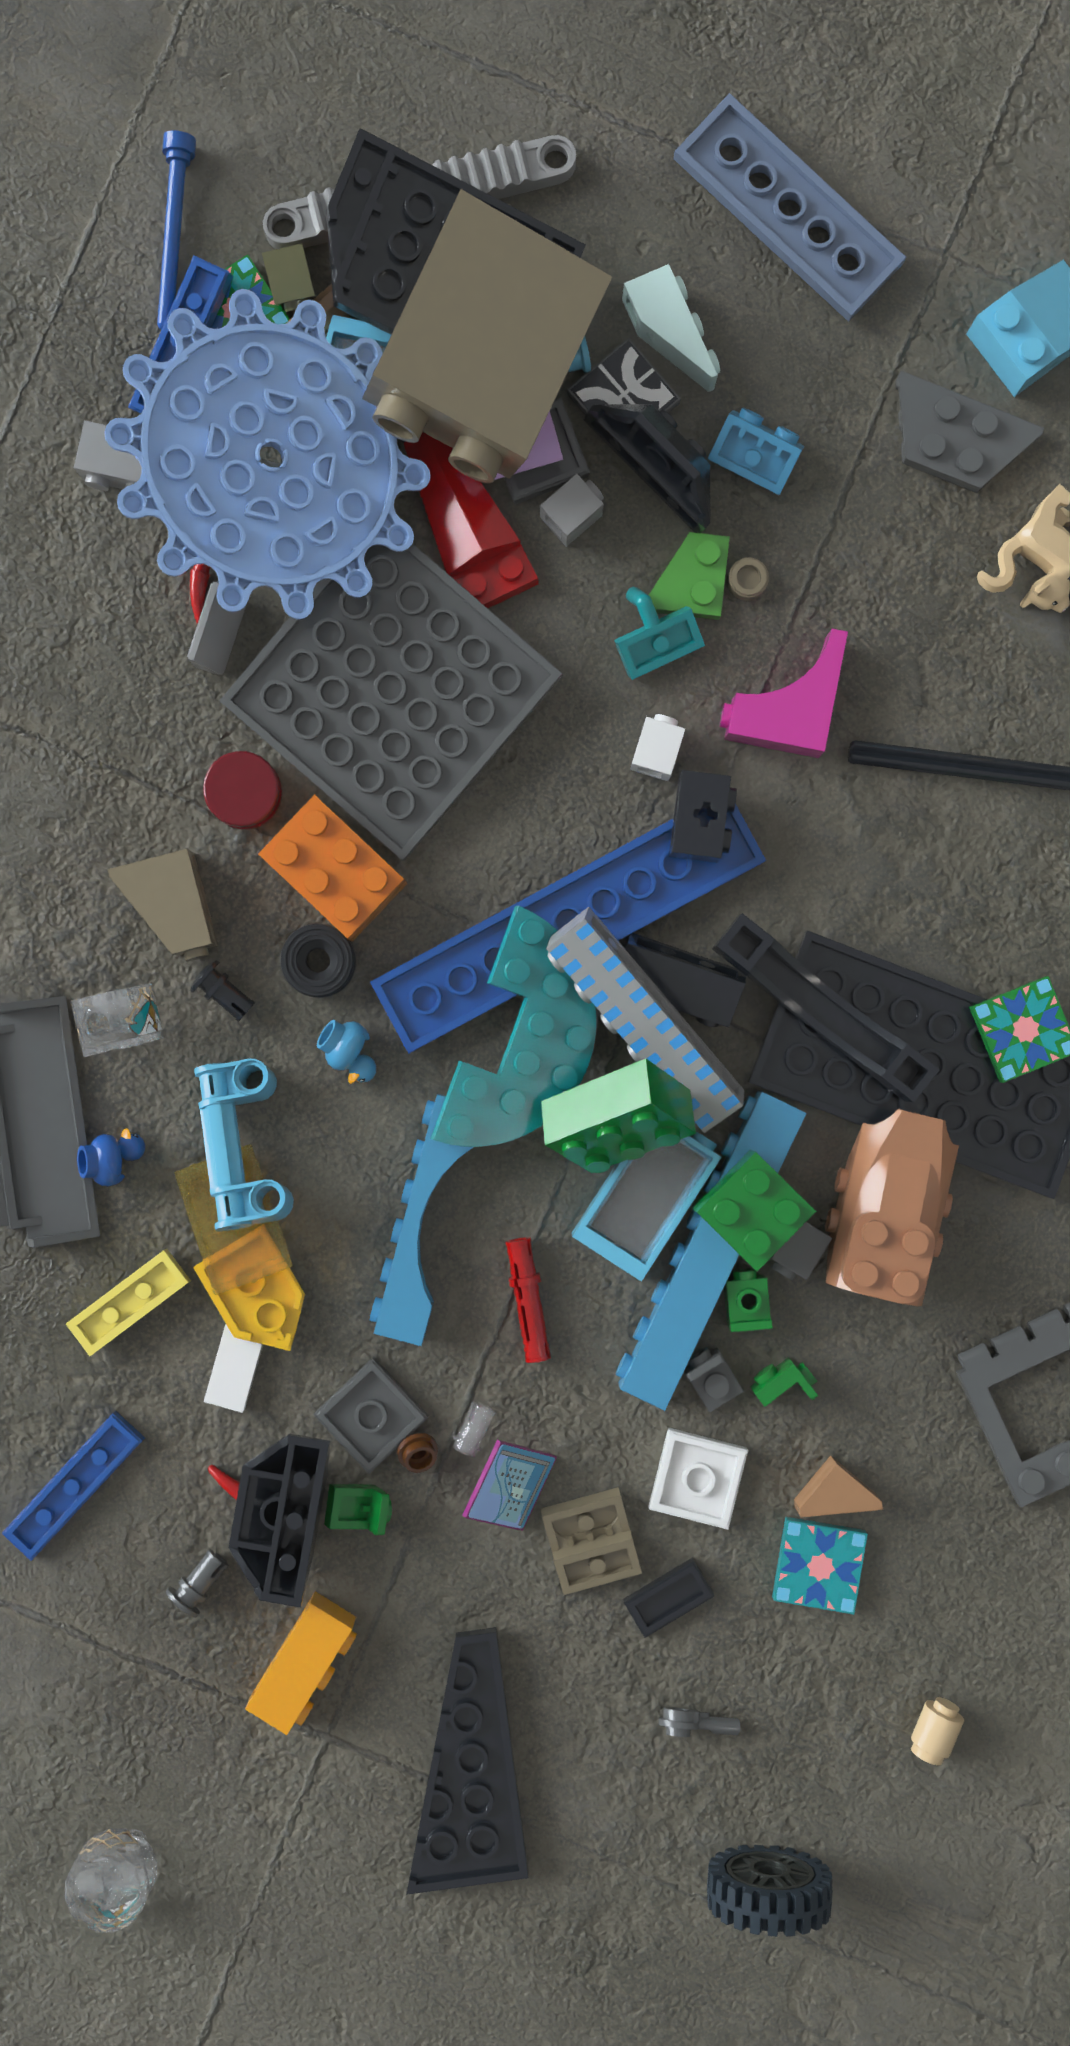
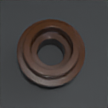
[397,1433,438,1473]

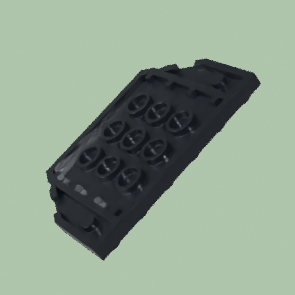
[326,128,586,335]

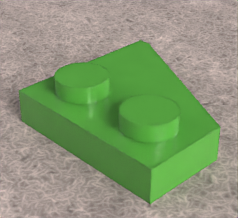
[649,532,730,620]

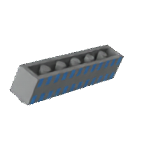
[546,907,744,1133]

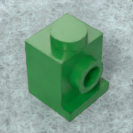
[724,1269,773,1332]

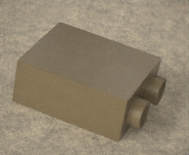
[362,189,612,483]

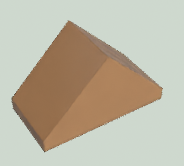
[794,1455,883,1517]

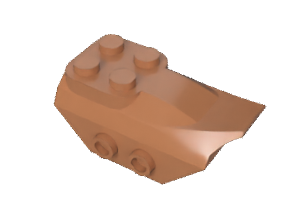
[825,1109,959,1306]

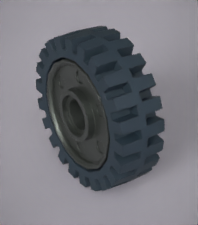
[707,1845,833,1937]

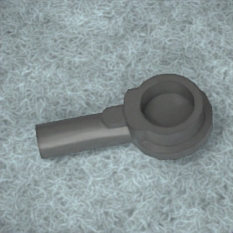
[658,1707,740,1737]

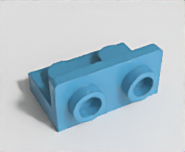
[708,407,804,495]

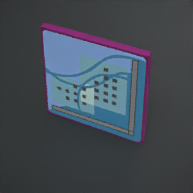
[462,1440,557,1531]

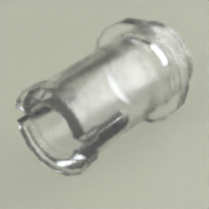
[452,1401,496,1457]

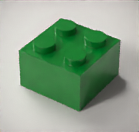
[693,1150,816,1271]

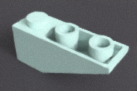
[622,264,720,392]

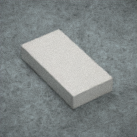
[204,1324,263,1413]

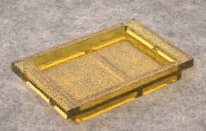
[174,1144,293,1295]

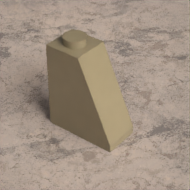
[108,849,218,961]

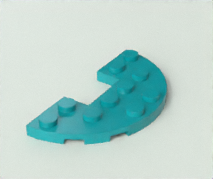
[431,906,596,1147]

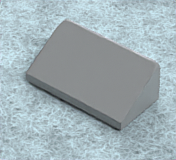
[187,581,247,675]

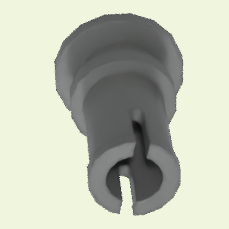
[166,1549,229,1617]

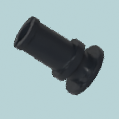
[190,960,255,1022]

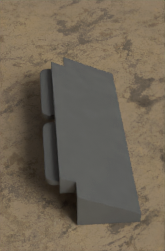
[0,996,100,1248]

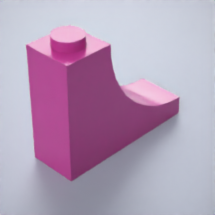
[719,629,848,758]

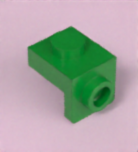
[750,1358,818,1407]
[324,1484,392,1535]

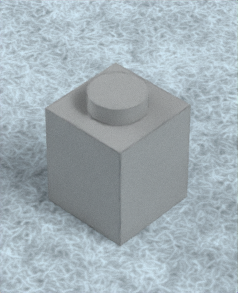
[540,474,604,547]

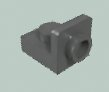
[684,1347,744,1413]

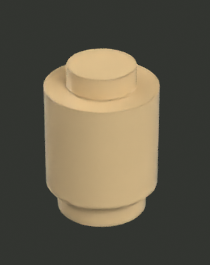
[911,1697,964,1765]

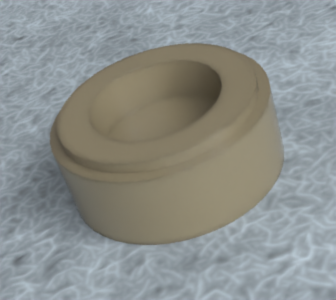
[727,557,769,601]

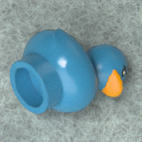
[317,1020,376,1084]

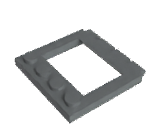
[955,1302,1070,1507]

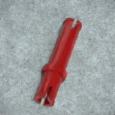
[505,1237,551,1363]

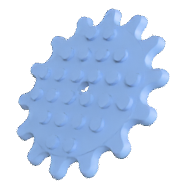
[104,289,430,619]

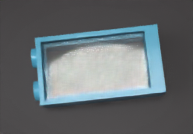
[571,1132,721,1282]

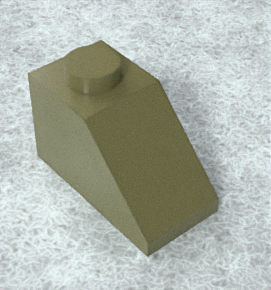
[262,243,316,312]

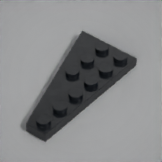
[406,1627,529,1895]

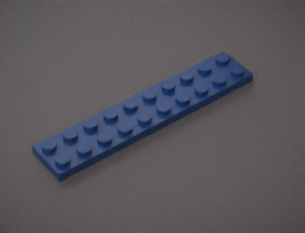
[370,804,766,1054]

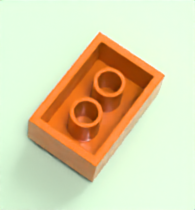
[258,794,407,942]

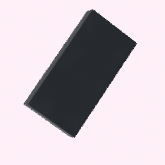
[623,1557,715,1638]

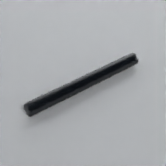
[848,740,1070,790]

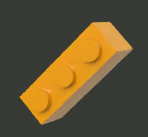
[245,1591,357,1735]

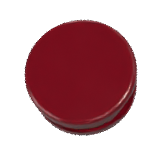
[203,751,282,830]

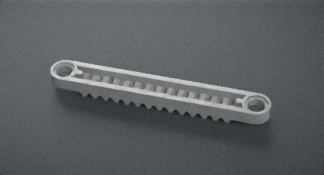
[263,135,576,249]

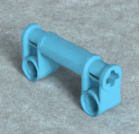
[194,1059,294,1231]

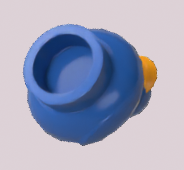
[77,1128,146,1187]

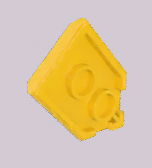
[193,1224,305,1351]

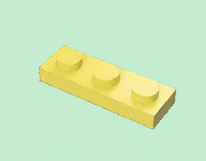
[66,1249,191,1356]

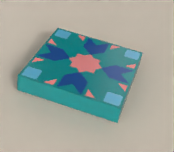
[772,1516,868,1615]

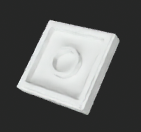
[649,1427,748,1529]

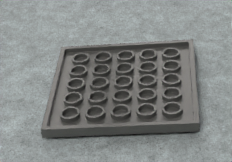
[220,543,563,861]

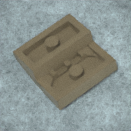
[541,1487,642,1595]

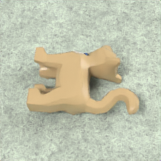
[977,484,1070,613]

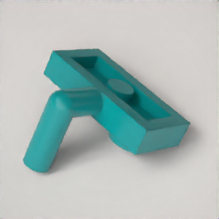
[614,587,705,680]

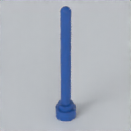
[157,130,196,330]

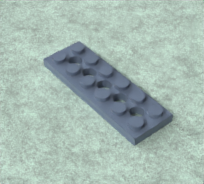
[673,93,906,322]

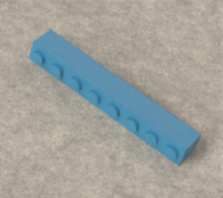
[615,1091,807,1411]

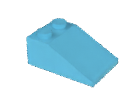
[966,260,1070,397]

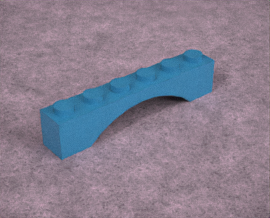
[369,1094,473,1346]

